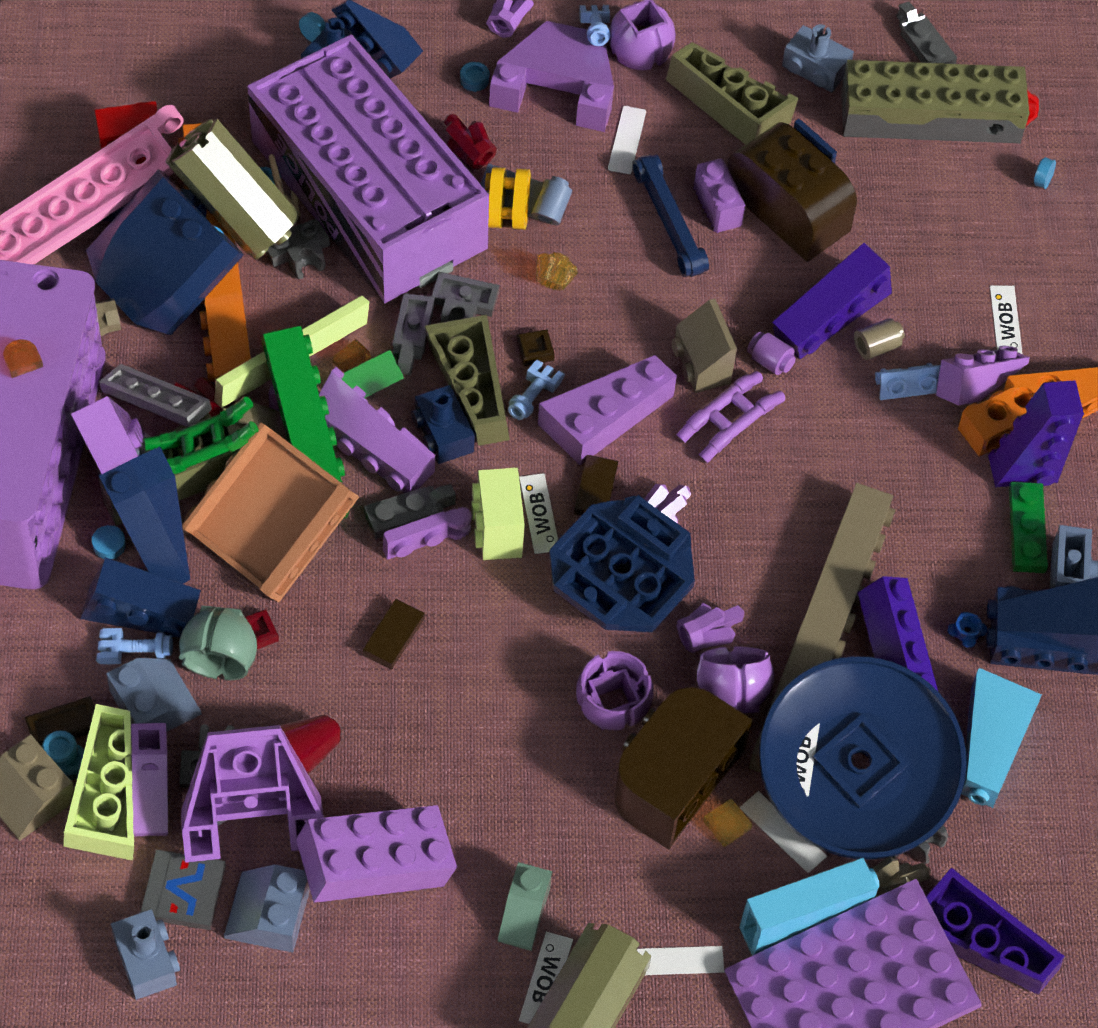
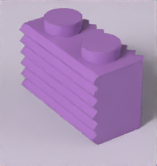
[693,158,746,233]

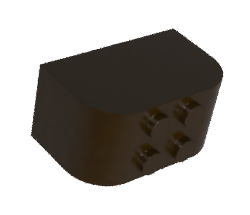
[727,122,857,262]
[614,687,752,850]

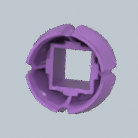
[609,0,676,70]
[697,646,774,713]
[576,651,654,730]

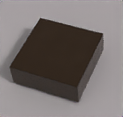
[517,329,555,366]

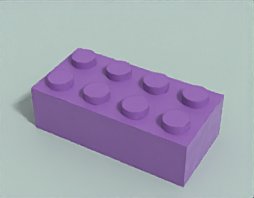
[296,805,457,903]

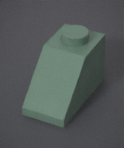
[498,862,552,951]

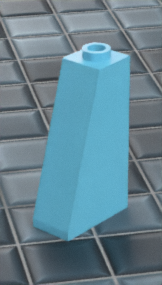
[961,668,1042,808]
[739,858,879,956]

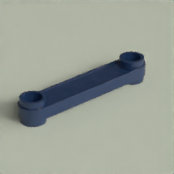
[632,154,709,277]

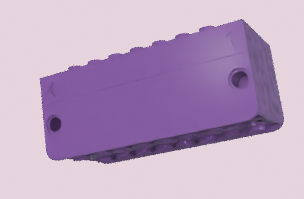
[0,260,106,589]

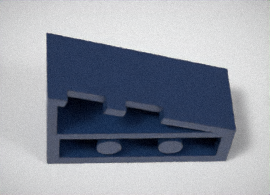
[80,557,201,638]

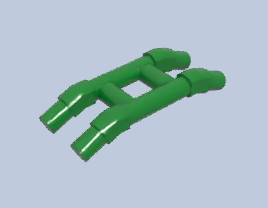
[144,397,259,474]

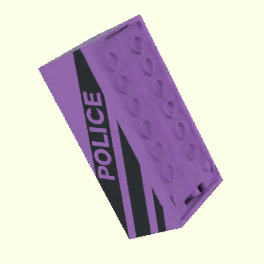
[247,34,489,304]

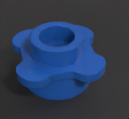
[947,612,987,648]

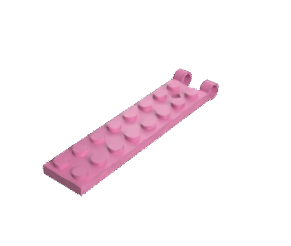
[0,105,187,264]

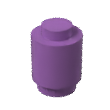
[747,332,796,375]

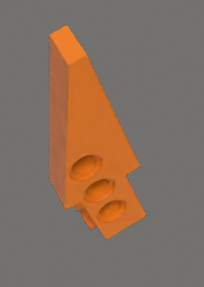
[958,367,1098,457]

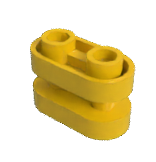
[485,167,531,230]

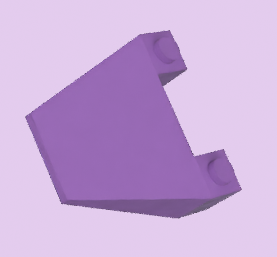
[489,21,614,132]
[181,725,324,863]

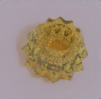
[536,252,578,291]

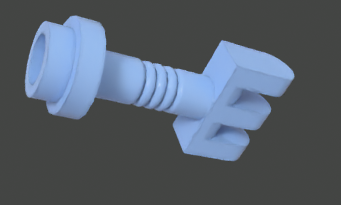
[579,5,611,46]
[508,360,565,420]
[96,628,173,664]

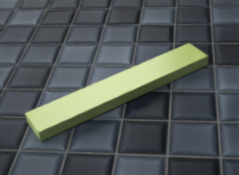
[215,296,369,408]

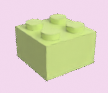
[471,468,525,560]

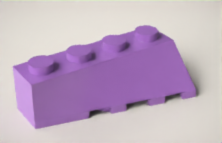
[319,367,435,493]

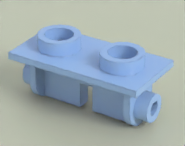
[875,363,940,400]

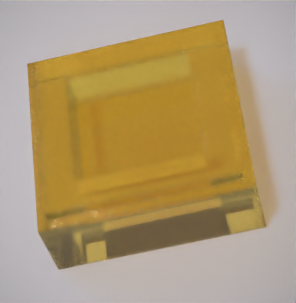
[703,799,752,847]

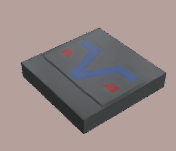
[140,850,226,930]

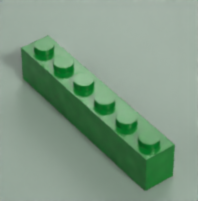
[262,326,353,519]

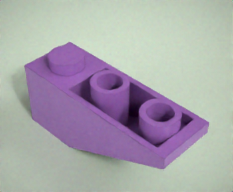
[936,345,1030,405]
[131,723,168,837]

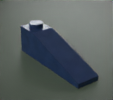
[99,446,191,584]

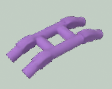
[676,371,785,463]

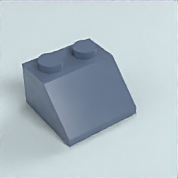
[106,658,202,732]
[224,864,310,953]

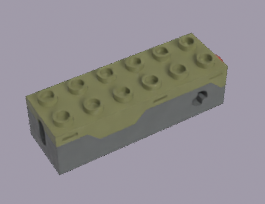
[841,60,1039,144]

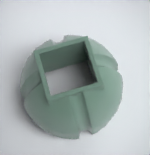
[179,606,257,681]

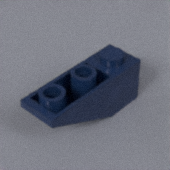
[332,0,423,78]

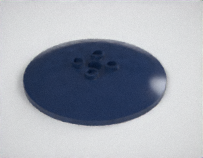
[759,657,967,860]

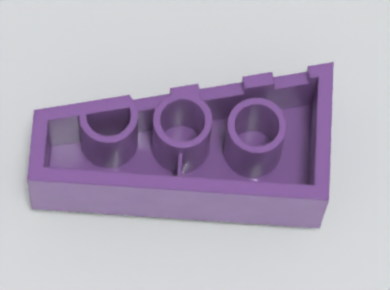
[538,355,677,465]
[71,396,145,474]

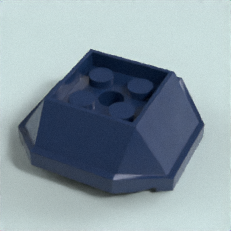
[549,495,695,632]

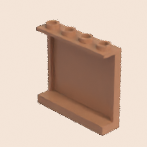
[182,422,359,602]

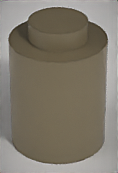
[854,318,905,360]

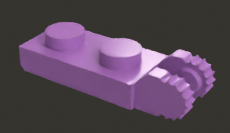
[383,507,472,560]

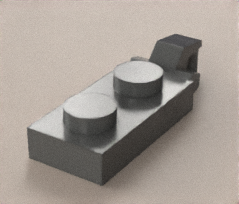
[896,1,957,64]
[393,293,435,376]
[364,484,456,539]

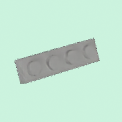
[99,364,212,427]

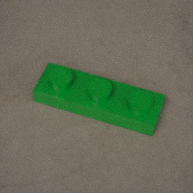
[1009,482,1048,573]

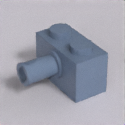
[782,24,854,93]
[1050,525,1098,589]
[111,909,180,1000]

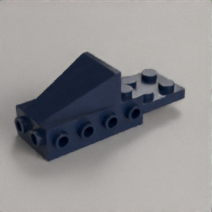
[986,577,1098,675]

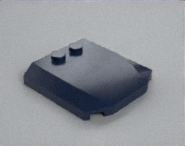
[86,169,244,335]

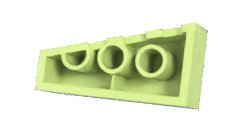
[64,704,134,861]

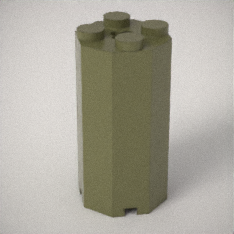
[165,119,299,260]
[527,923,651,1028]

